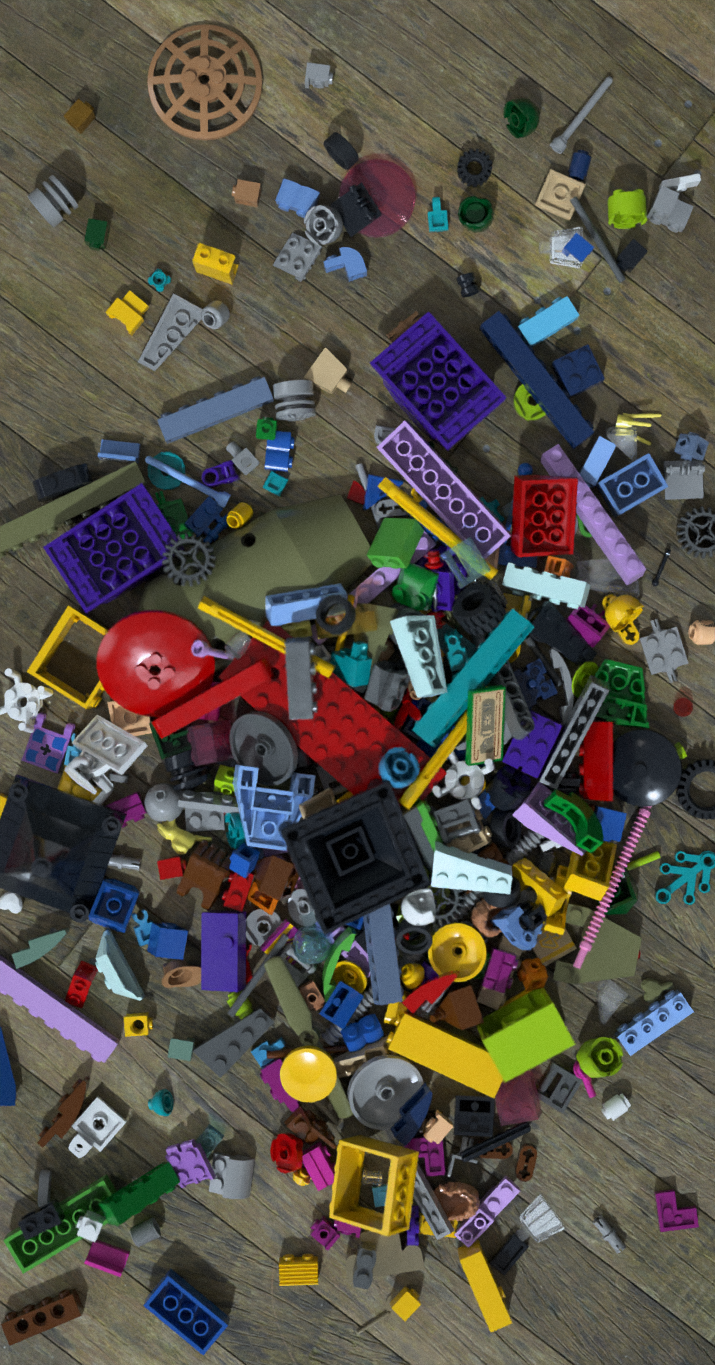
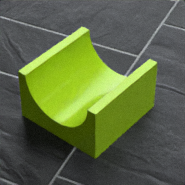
[476,988,575,1082]

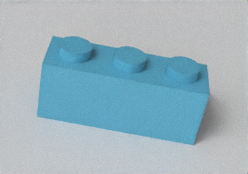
[517,296,580,347]

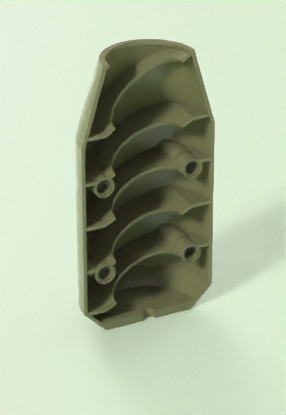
[139,494,373,674]

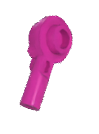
[573,1060,597,1098]

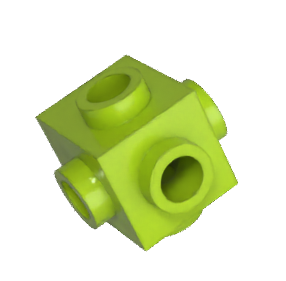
[214,765,236,797]

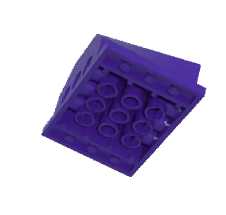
[370,312,507,451]
[43,483,185,613]

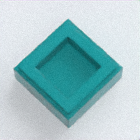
[263,470,288,497]

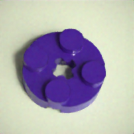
[407,1206,419,1246]

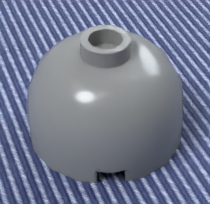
[304,205,343,245]
[144,783,183,823]

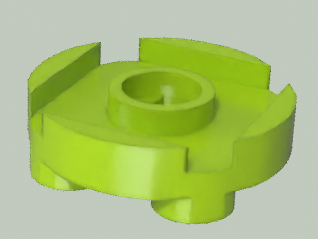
[513,384,546,421]

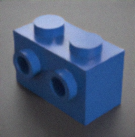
[320,981,364,1029]

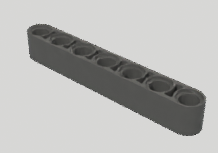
[470,631,535,740]

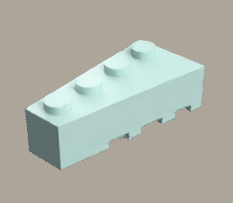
[502,562,590,609]
[390,615,447,698]
[431,841,512,894]

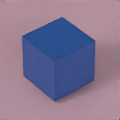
[594,805,627,842]
[147,922,188,960]

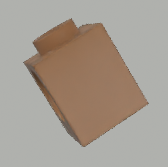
[232,179,262,207]

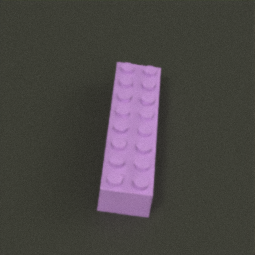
[377,420,512,560]

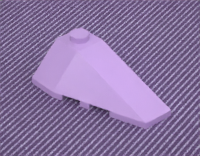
[512,782,586,856]

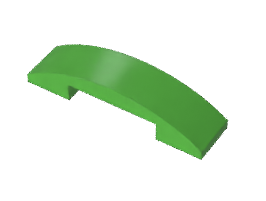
[322,926,356,1002]

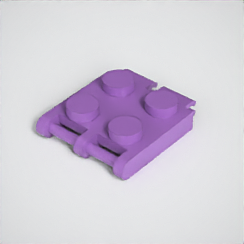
[165,1139,216,1188]

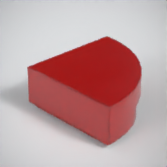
[347,480,365,505]

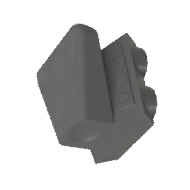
[364,660,410,712]

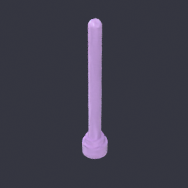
[192,641,238,661]

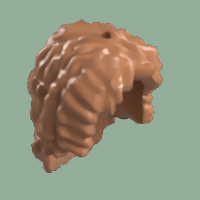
[470,898,506,937]
[433,1182,480,1221]

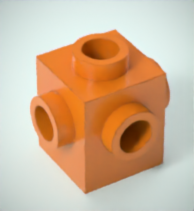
[517,958,548,991]

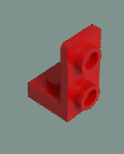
[65,960,98,1008]

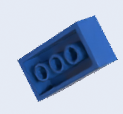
[143,1268,230,1355]

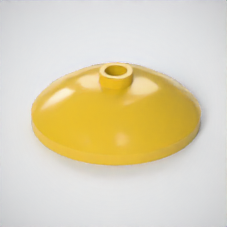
[428,923,487,982]

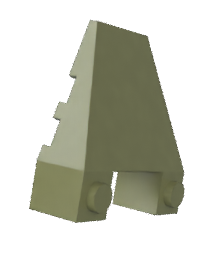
[553,902,642,984]

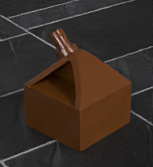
[254,853,299,901]
[430,980,484,1030]

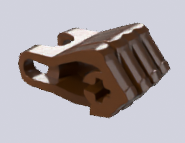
[176,840,231,911]

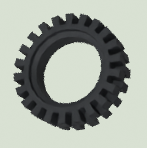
[676,759,715,820]

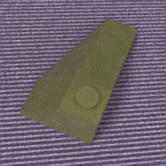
[353,603,398,680]

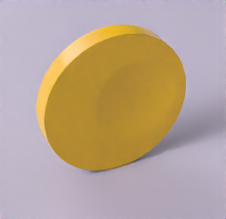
[280,1046,337,1102]

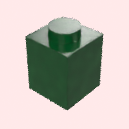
[84,218,110,251]

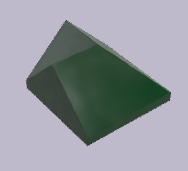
[597,867,638,915]

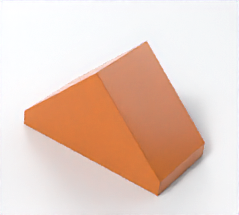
[247,882,278,915]

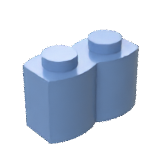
[275,179,320,218]

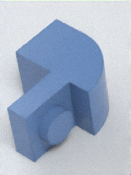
[323,247,367,282]

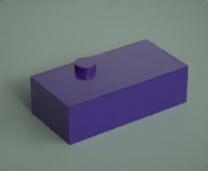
[201,910,246,992]

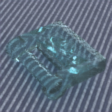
[440,537,491,589]

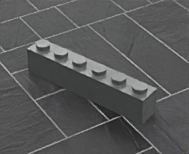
[539,675,609,789]

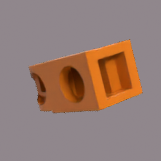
[544,556,574,578]

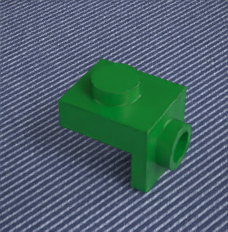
[256,417,278,440]

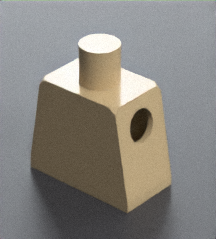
[304,348,352,394]

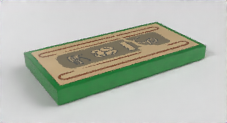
[465,685,506,766]

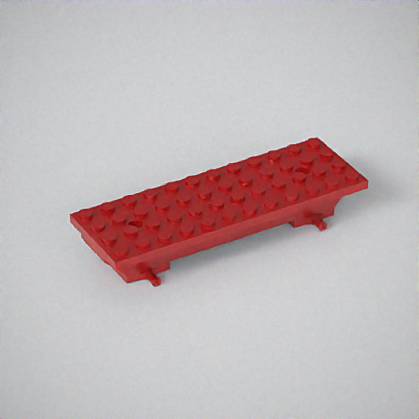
[219,621,447,806]

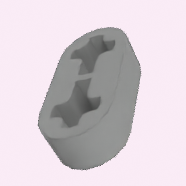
[374,499,408,519]
[38,1170,52,1207]

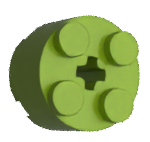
[607,189,647,229]
[576,1037,623,1078]

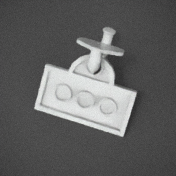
[65,715,147,805]

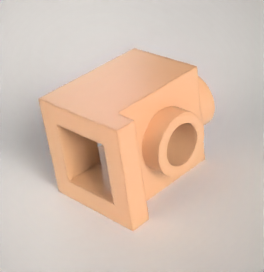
[423,1110,453,1144]

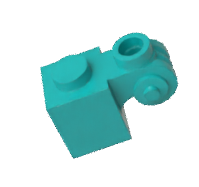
[443,629,468,671]

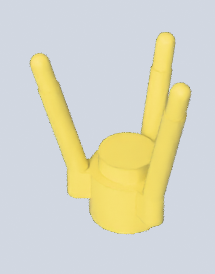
[615,413,662,446]

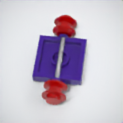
[424,550,455,629]

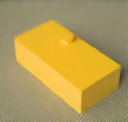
[457,1239,512,1332]

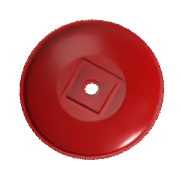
[96,610,215,717]

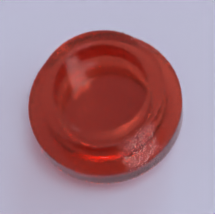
[673,698,693,717]

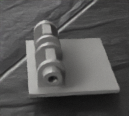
[273,233,322,282]
[664,460,705,500]

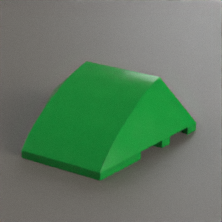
[594,659,649,729]

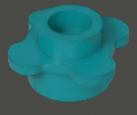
[148,269,171,292]

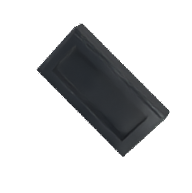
[489,1232,529,1276]

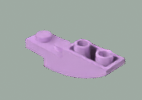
[454,1176,520,1248]

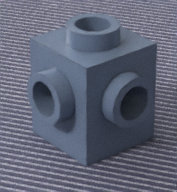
[674,432,709,461]

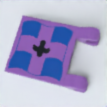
[22,712,76,774]

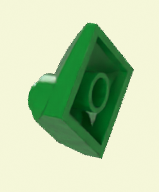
[392,562,439,611]

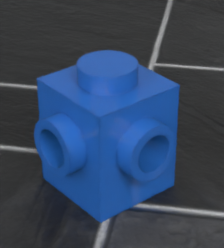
[229,843,260,878]

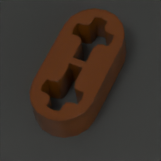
[477,1139,513,1159]
[515,1143,537,1182]

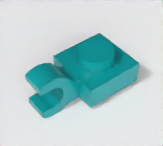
[427,197,449,233]

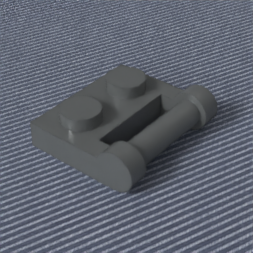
[432,799,482,844]
[533,1061,583,1113]

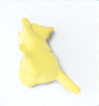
[157,819,212,855]

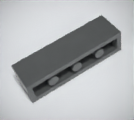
[285,637,318,719]

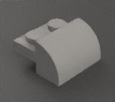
[209,1152,255,1199]

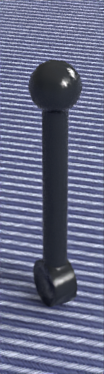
[652,548,671,587]

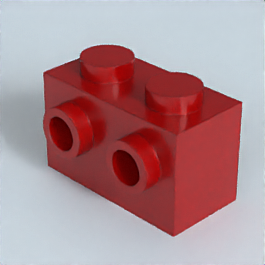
[222,870,255,912]

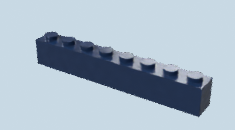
[479,311,594,450]

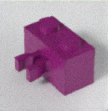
[566,604,610,648]

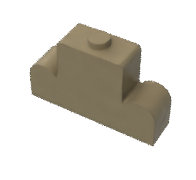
[345,1228,425,1282]

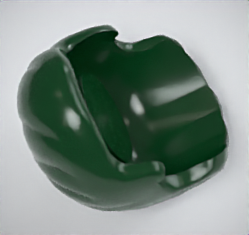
[458,196,495,233]

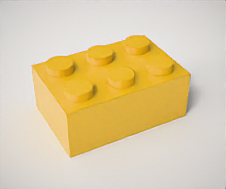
[564,841,617,901]

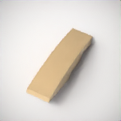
[333,1036,398,1078]

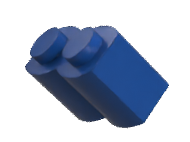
[264,431,295,472]
[340,1014,384,1053]

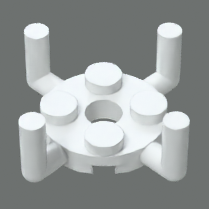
[0,668,53,733]
[432,750,495,810]

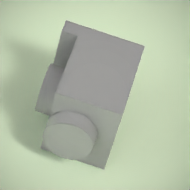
[305,62,334,89]

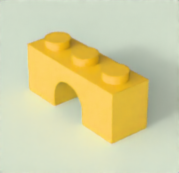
[512,858,568,917]

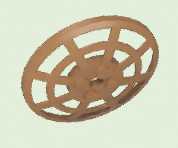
[147,24,262,140]

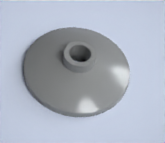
[288,888,317,927]

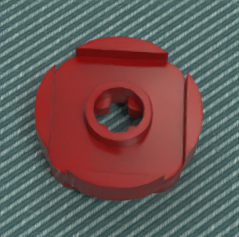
[270,1133,303,1173]

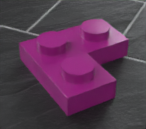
[404,1136,446,1176]
[654,1189,699,1232]

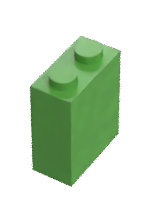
[367,518,424,569]

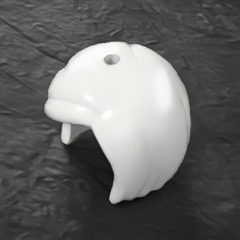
[401,888,436,926]

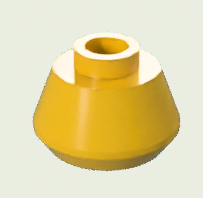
[400,963,425,989]

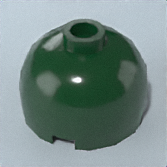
[503,97,540,139]

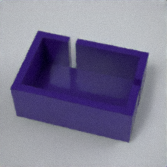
[502,708,563,778]

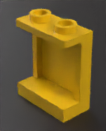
[192,243,239,285]

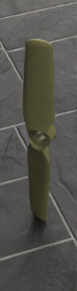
[264,956,353,1119]

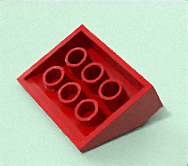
[511,475,578,557]
[578,721,613,801]

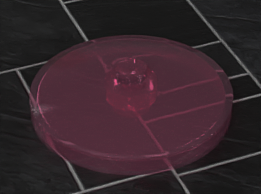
[339,159,416,238]

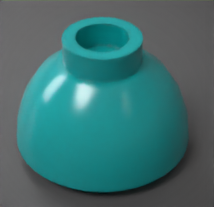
[148,1089,174,1116]

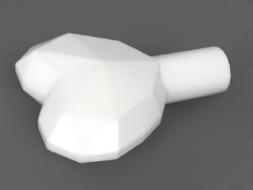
[0,892,23,914]

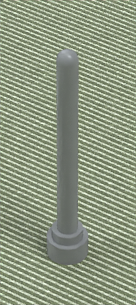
[550,76,613,154]

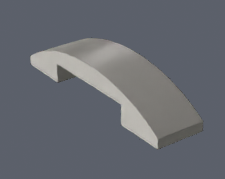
[549,649,574,726]

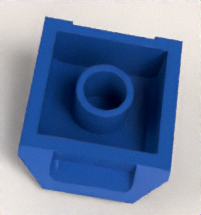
[89,878,140,933]

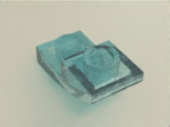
[195,1124,224,1158]

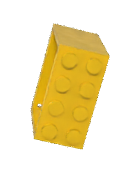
[27,606,109,709]
[329,1135,419,1236]

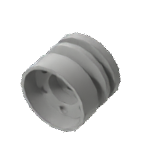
[27,175,79,228]
[273,380,316,421]

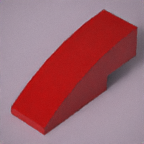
[402,970,460,1013]

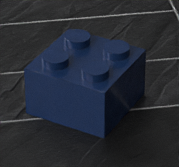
[551,344,605,398]

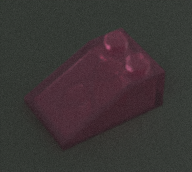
[187,719,234,766]
[495,1069,542,1126]

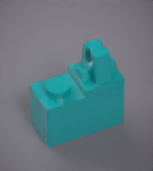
[330,641,372,687]

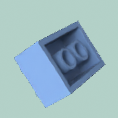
[596,453,668,518]

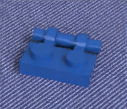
[183,496,229,544]

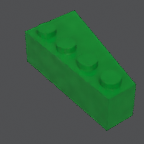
[98,1162,180,1226]

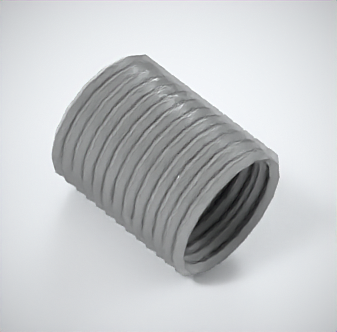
[130,1217,161,1247]

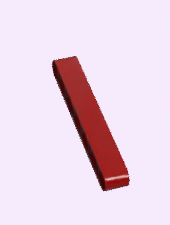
[151,658,274,739]

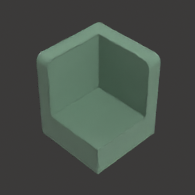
[168,1037,195,1061]

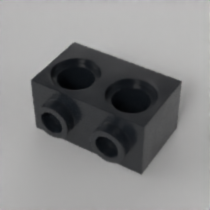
[18,1199,65,1240]

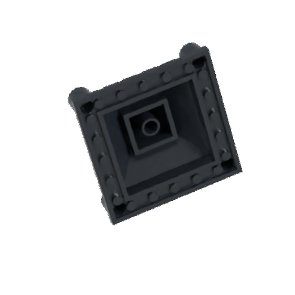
[0,774,127,923]
[278,778,430,935]

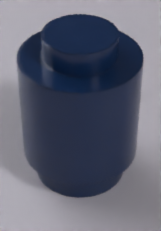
[568,150,592,181]

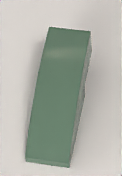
[12,927,69,969]

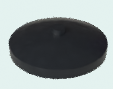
[613,729,682,807]

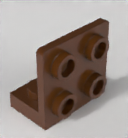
[284,1106,337,1149]

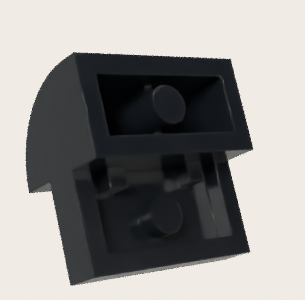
[453,1095,495,1137]

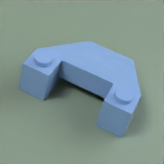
[233,764,316,851]

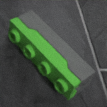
[399,798,443,875]

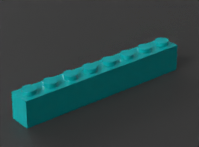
[412,608,534,748]

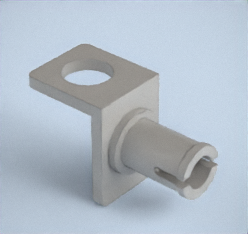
[226,441,259,475]
[446,1136,478,1177]

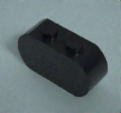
[32,464,93,502]

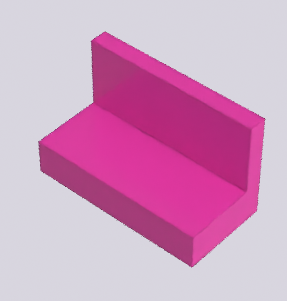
[84,1240,130,1277]

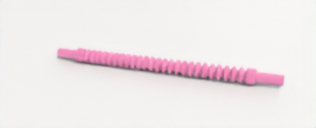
[573,806,652,969]

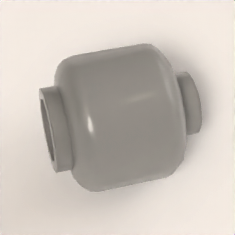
[201,300,230,329]

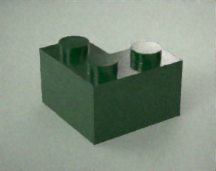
[149,722,200,760]

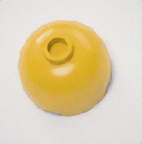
[605,594,644,632]

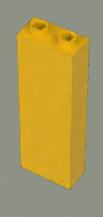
[386,1010,503,1098]

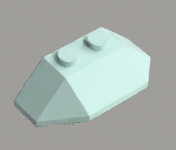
[95,929,145,1001]

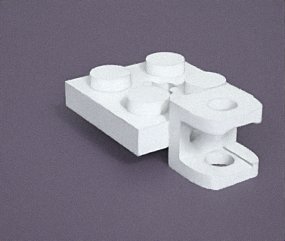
[69,1096,127,1158]

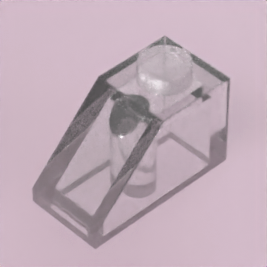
[596,979,628,1024]

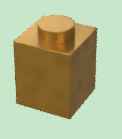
[64,99,96,134]

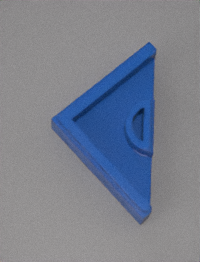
[363,474,403,511]

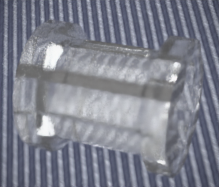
[362,1167,383,1187]

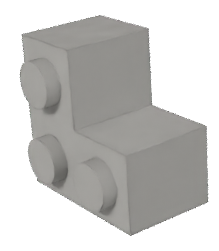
[647,186,694,232]

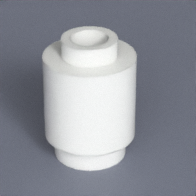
[601,1093,631,1121]

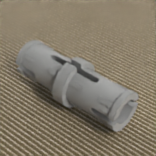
[108,854,141,871]
[592,1215,626,1254]

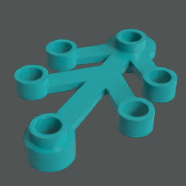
[654,851,715,905]

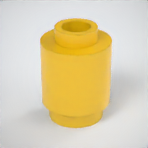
[226,502,253,529]

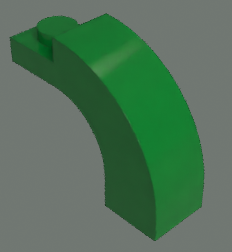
[544,790,603,853]

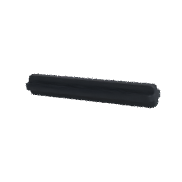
[460,1121,531,1162]

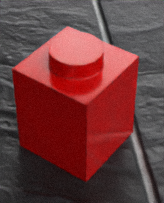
[157,855,187,880]

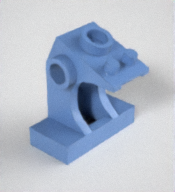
[490,906,543,950]

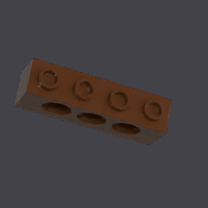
[1,1288,84,1346]

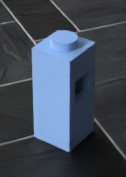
[579,436,616,488]

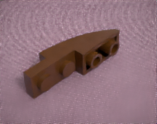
[37,1076,89,1148]

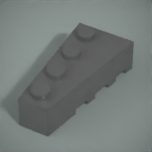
[193,1005,275,1078]

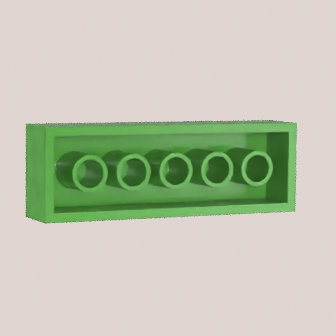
[3,1174,117,1274]

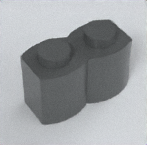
[353,1241,376,1289]

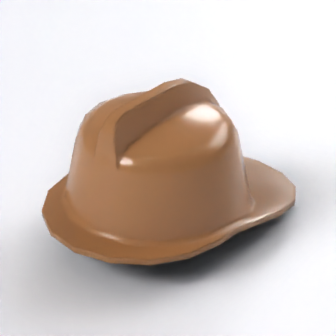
[162,959,201,988]

